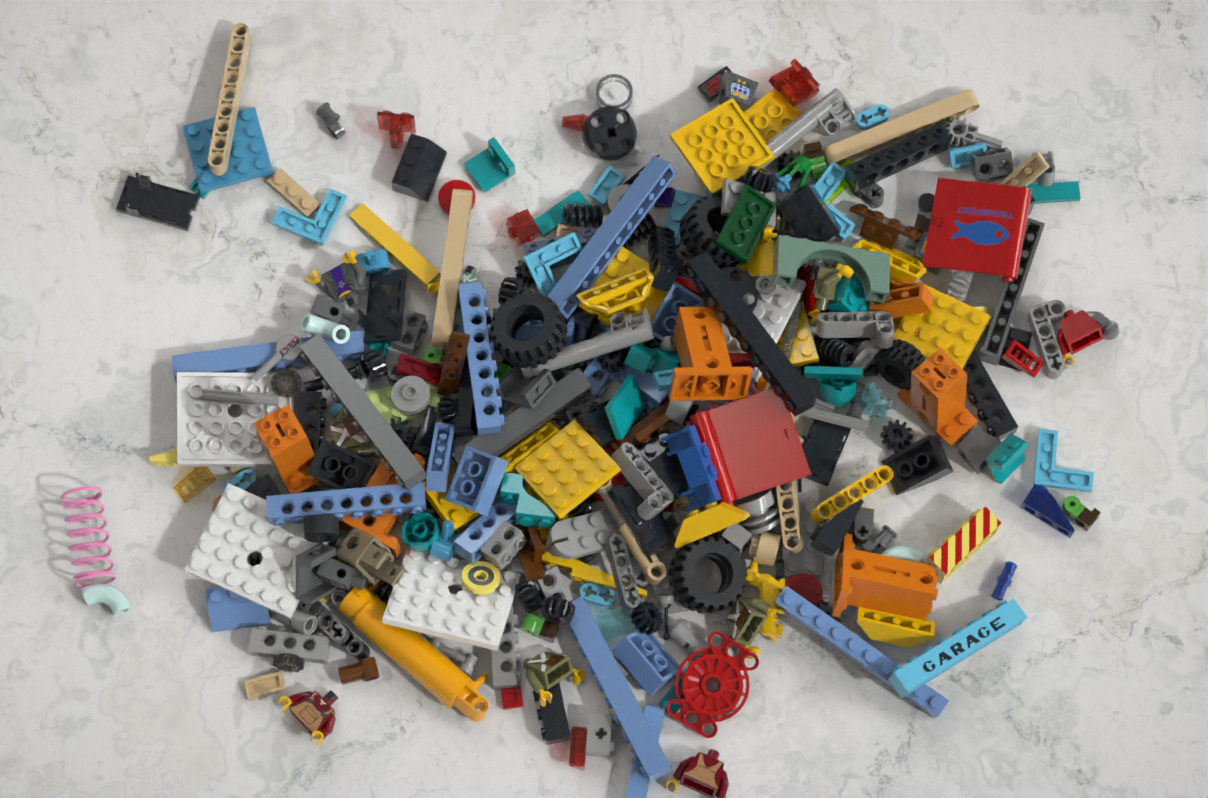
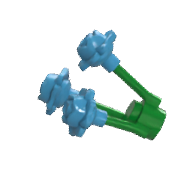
[773,154,813,193]

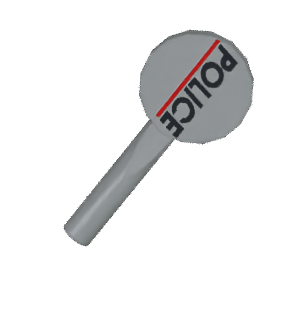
[251,334,303,382]

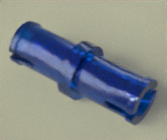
[991,561,1018,601]

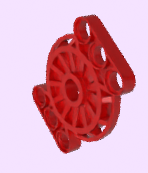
[665,632,759,738]

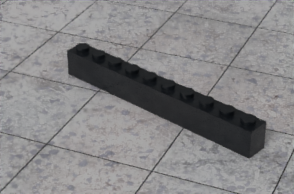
[685,251,817,417]

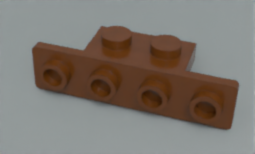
[849,203,922,250]
[437,331,470,395]
[610,400,672,451]
[514,524,545,581]

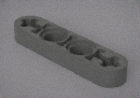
[605,534,640,610]
[298,600,350,644]

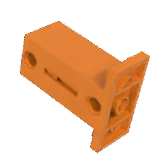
[669,307,752,401]
[897,348,978,448]
[254,404,322,494]
[330,453,427,559]
[832,533,938,621]

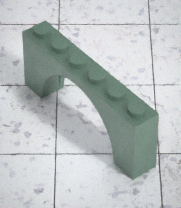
[772,235,890,303]

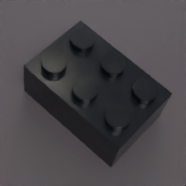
[777,181,841,242]

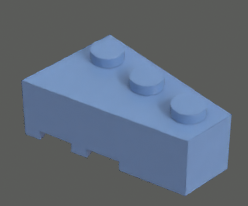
[617,363,670,412]

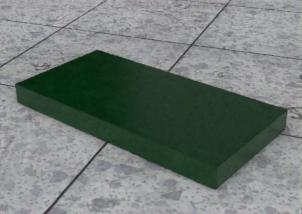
[714,184,777,264]

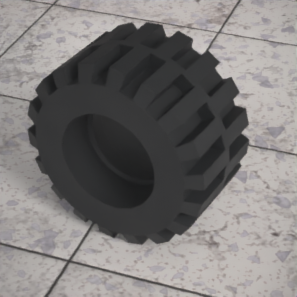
[875,339,926,390]

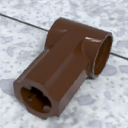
[338,657,380,685]

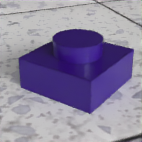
[654,187,676,208]

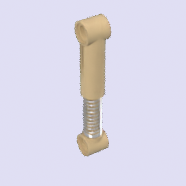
[595,479,667,585]

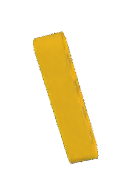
[811,465,893,524]

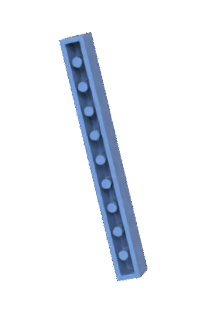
[547,156,677,320]
[171,330,365,383]
[773,586,949,718]
[566,596,673,781]

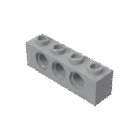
[491,607,521,690]
[248,626,331,664]

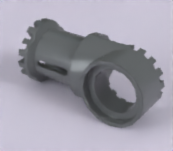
[316,102,346,140]
[846,382,867,419]
[861,525,897,553]

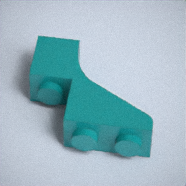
[624,343,681,374]
[500,473,555,529]

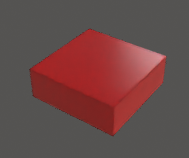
[501,687,523,710]

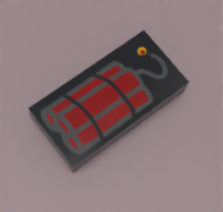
[697,66,733,102]

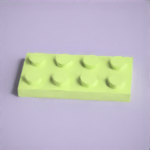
[365,384,443,426]

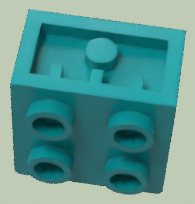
[464,137,516,193]

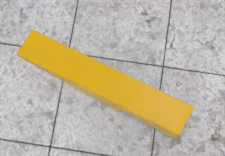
[349,203,441,289]
[541,545,648,600]

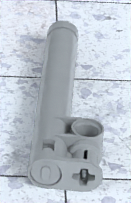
[761,88,857,168]
[521,307,654,379]

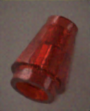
[562,114,588,132]

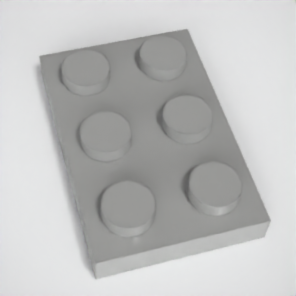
[721,179,777,227]

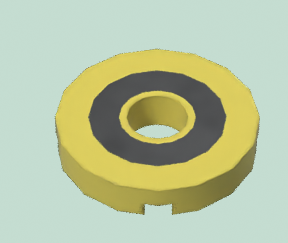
[461,561,500,595]

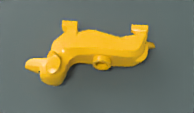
[744,559,785,643]

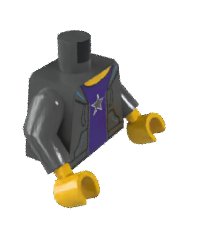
[306,250,366,308]

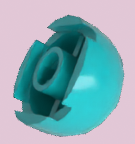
[818,379,857,407]
[401,512,441,552]

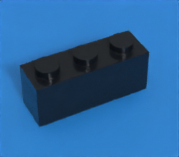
[532,682,571,745]

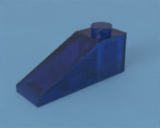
[1020,484,1075,538]

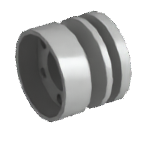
[733,489,781,535]

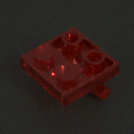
[768,59,820,107]

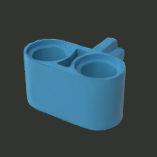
[355,249,391,276]
[430,520,461,562]

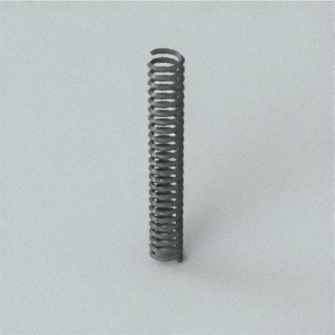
[781,301,803,360]

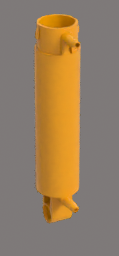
[339,581,489,722]

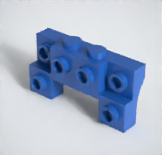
[661,425,722,512]

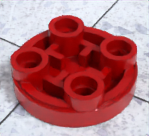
[438,180,476,215]
[785,573,823,607]

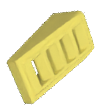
[149,449,177,466]

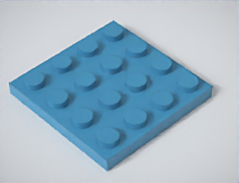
[183,107,274,193]

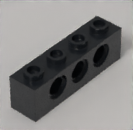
[648,225,678,292]

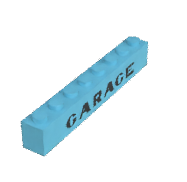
[888,598,1028,698]

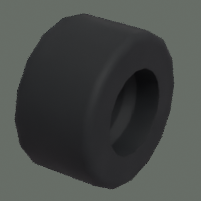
[303,514,340,543]

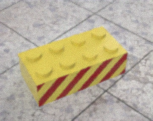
[926,506,1002,584]

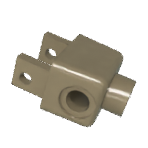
[335,528,405,587]

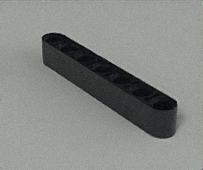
[454,314,492,437]

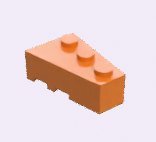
[869,279,933,318]

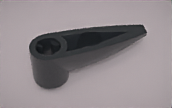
[574,311,600,366]
[409,405,436,461]
[325,617,370,660]

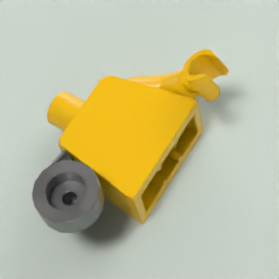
[737,227,777,295]

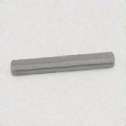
[202,389,279,406]
[800,407,868,432]

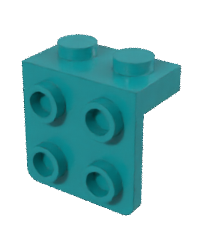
[985,433,1029,484]

